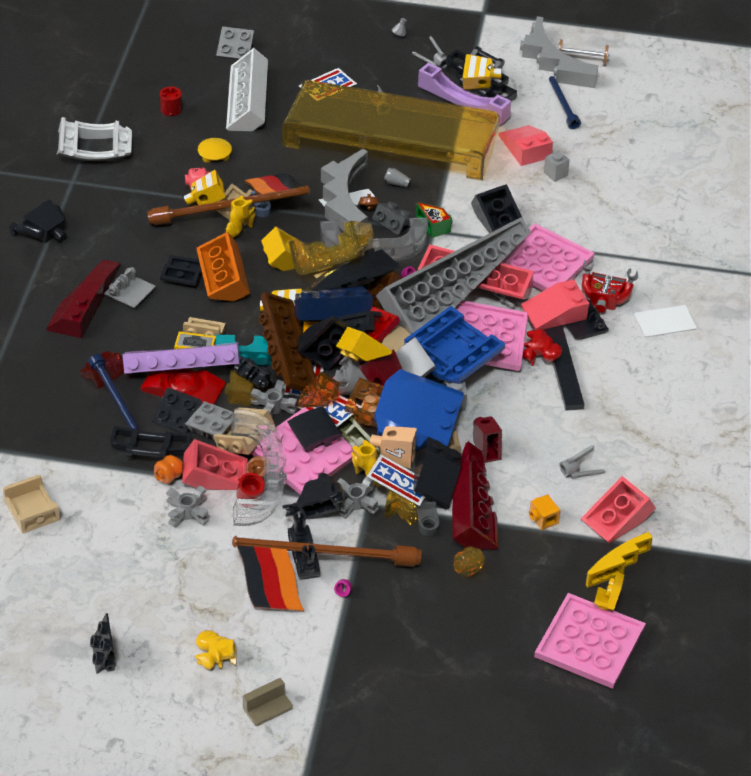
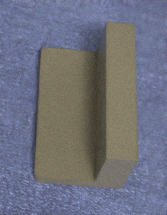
[243,678,293,726]

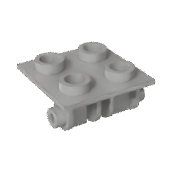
[216,26,254,59]
[104,267,156,309]
[185,401,237,440]

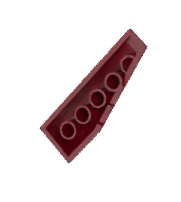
[46,259,121,338]
[452,441,498,549]

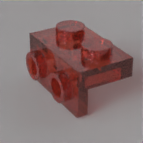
[79,351,124,388]

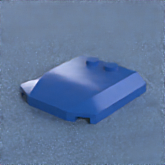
[404,306,505,384]
[374,369,464,450]

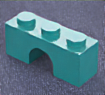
[215,334,272,366]

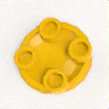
[198,138,232,162]

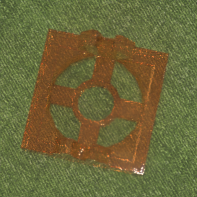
[344,377,384,425]

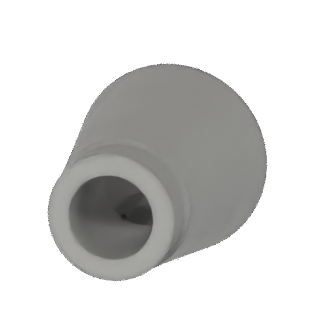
[384,168,411,188]

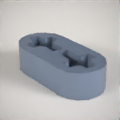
[251,190,271,217]

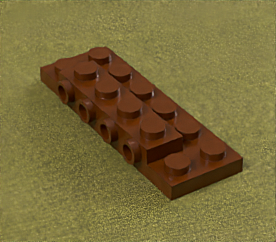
[259,292,319,395]

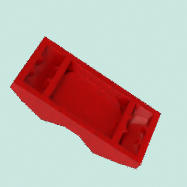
[140,368,226,405]

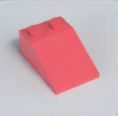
[498,125,553,166]
[521,279,589,330]
[182,439,248,490]
[581,476,656,543]

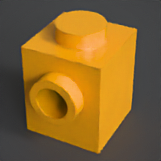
[529,494,561,530]

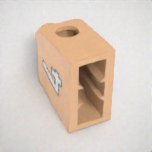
[370,426,417,469]

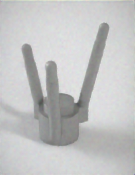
[412,36,448,69]
[559,445,605,479]

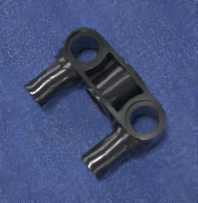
[288,512,320,579]

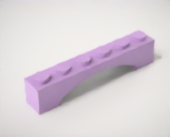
[418,63,511,125]
[123,342,241,373]

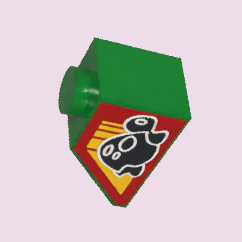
[416,202,453,238]

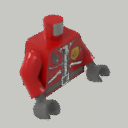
[582,260,639,313]

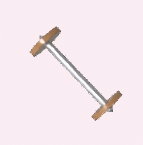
[557,39,610,65]

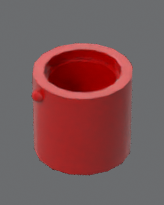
[160,87,182,116]
[236,473,265,507]

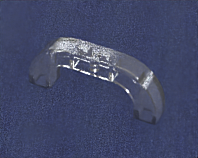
[320,218,428,261]
[231,409,287,526]

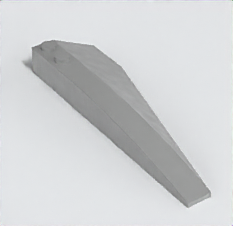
[376,217,531,335]

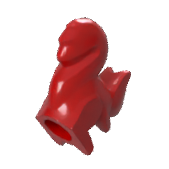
[522,329,562,366]

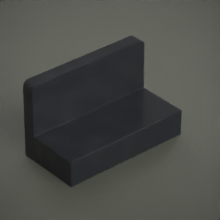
[339,311,382,332]

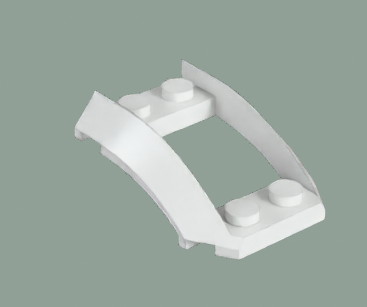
[56,117,132,161]

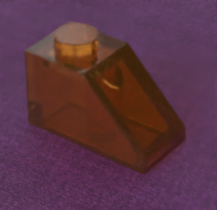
[297,371,340,408]

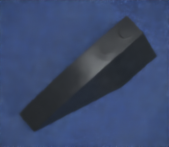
[294,248,399,304]

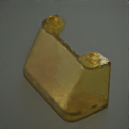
[289,221,374,275]

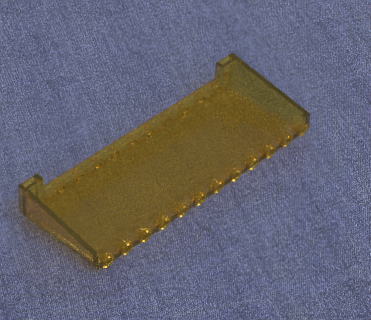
[282,80,500,181]

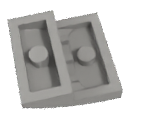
[396,337,437,378]

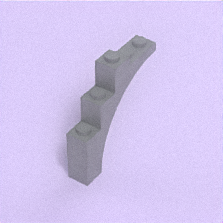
[520,16,599,88]
[321,149,368,238]

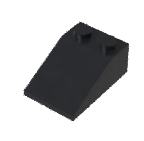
[471,184,523,233]
[298,315,357,370]
[413,437,462,508]

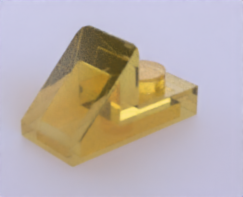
[385,489,417,525]

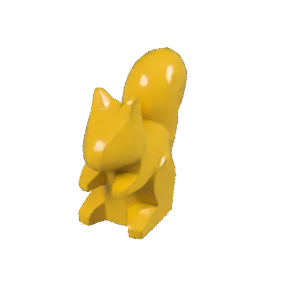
[226,196,255,238]
[351,440,382,487]
[195,630,237,669]

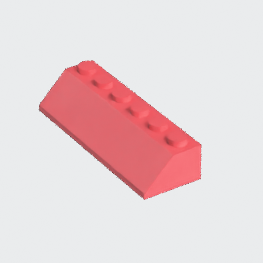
[418,244,534,299]

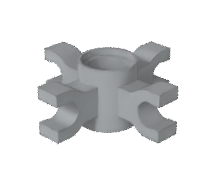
[251,380,297,417]
[337,476,379,519]
[166,485,209,527]

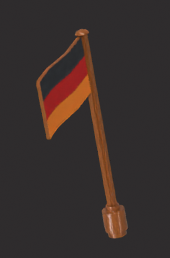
[147,173,310,226]
[232,536,421,612]

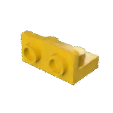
[594,572,624,610]

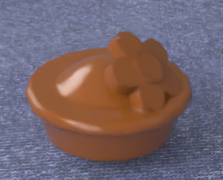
[358,194,380,211]
[246,456,270,478]

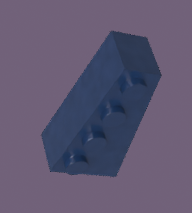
[295,286,373,320]

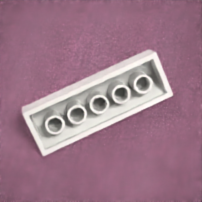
[226,48,268,131]

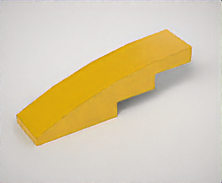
[586,532,653,588]

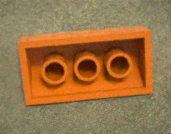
[196,232,250,301]

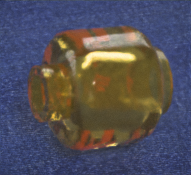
[453,546,485,577]

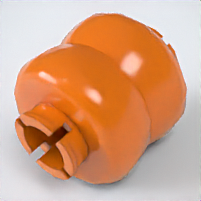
[154,455,183,484]

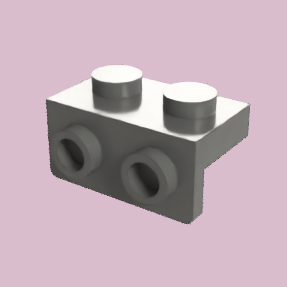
[372,201,416,235]

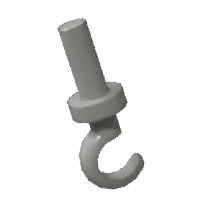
[493,292,515,309]

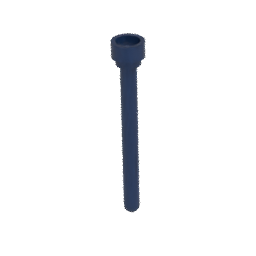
[549,76,581,129]
[88,354,139,429]

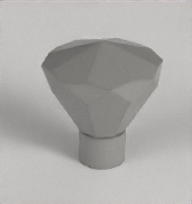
[392,18,407,36]

